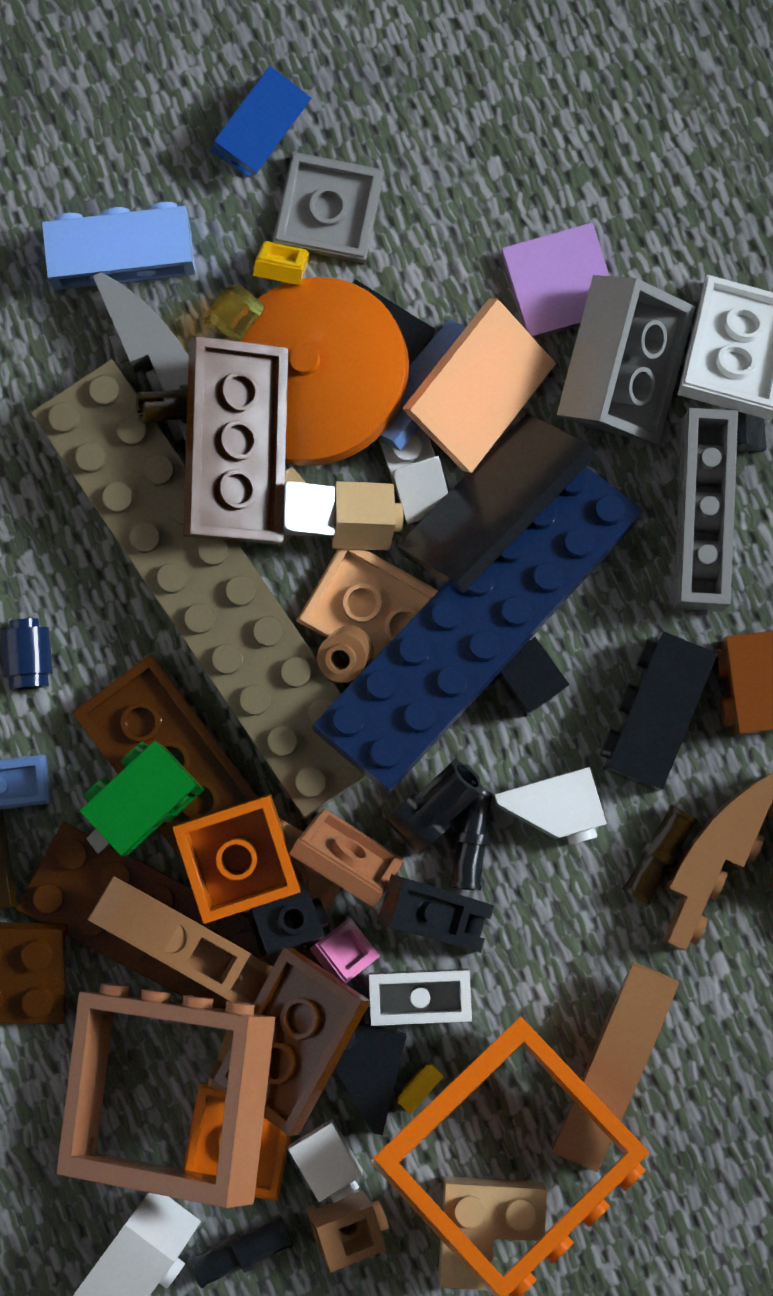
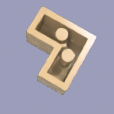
[438,1176,547,1291]

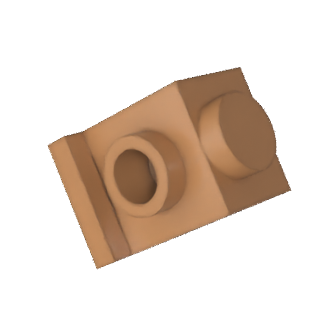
[305,1190,389,1273]

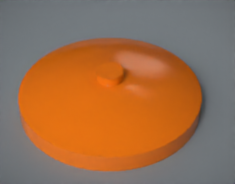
[226,277,409,466]

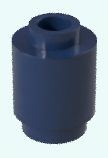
[0,618,53,690]

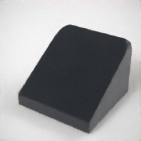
[727,409,767,453]

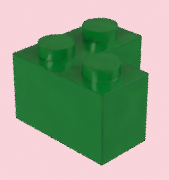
[79,740,205,857]

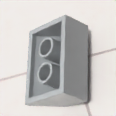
[557,275,695,445]

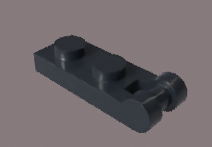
[377,874,495,953]

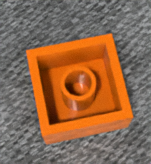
[172,793,301,924]

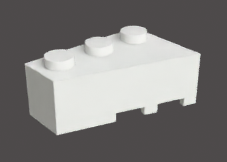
[73,1193,201,1296]

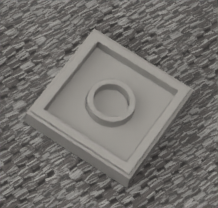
[273,152,384,264]

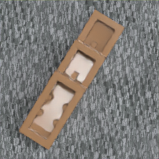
[552,961,679,1172]

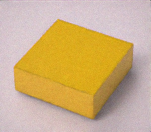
[253,241,310,285]
[397,1061,444,1114]

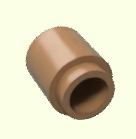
[317,626,374,683]

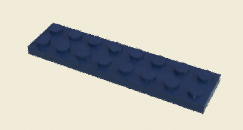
[313,466,643,795]

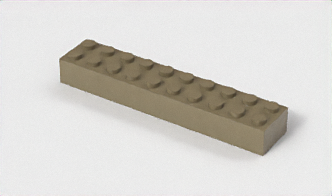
[31,359,367,819]

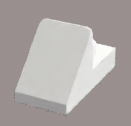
[379,428,448,525]

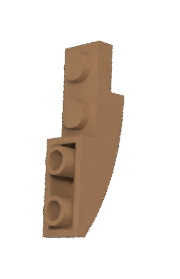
[662,773,773,951]
[87,876,273,1005]

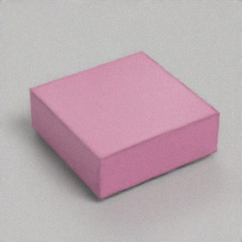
[310,917,380,984]

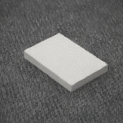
[678,275,773,421]

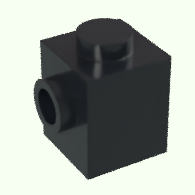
[247,888,328,961]

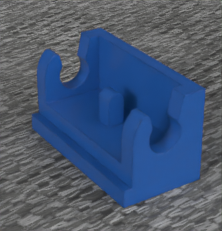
[210,66,312,177]

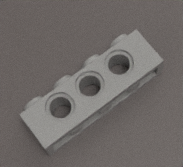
[673,408,738,612]

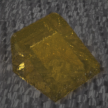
[201,284,265,341]

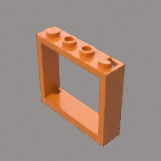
[371,1016,650,1296]

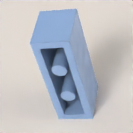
[42,202,195,290]

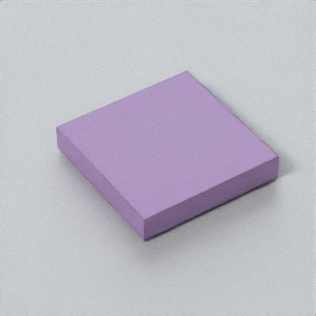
[501,222,609,339]

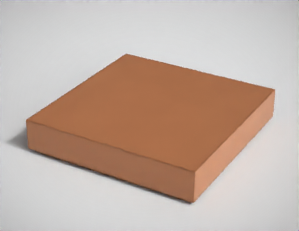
[289,808,404,908]

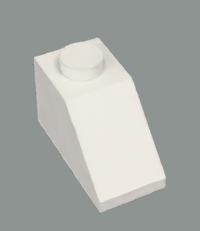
[493,767,607,845]

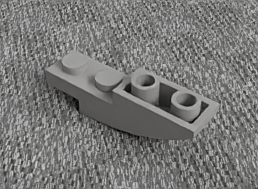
[90,272,189,442]

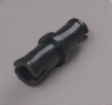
[449,791,493,891]
[189,1216,294,1289]

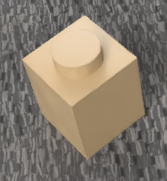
[332,481,403,551]

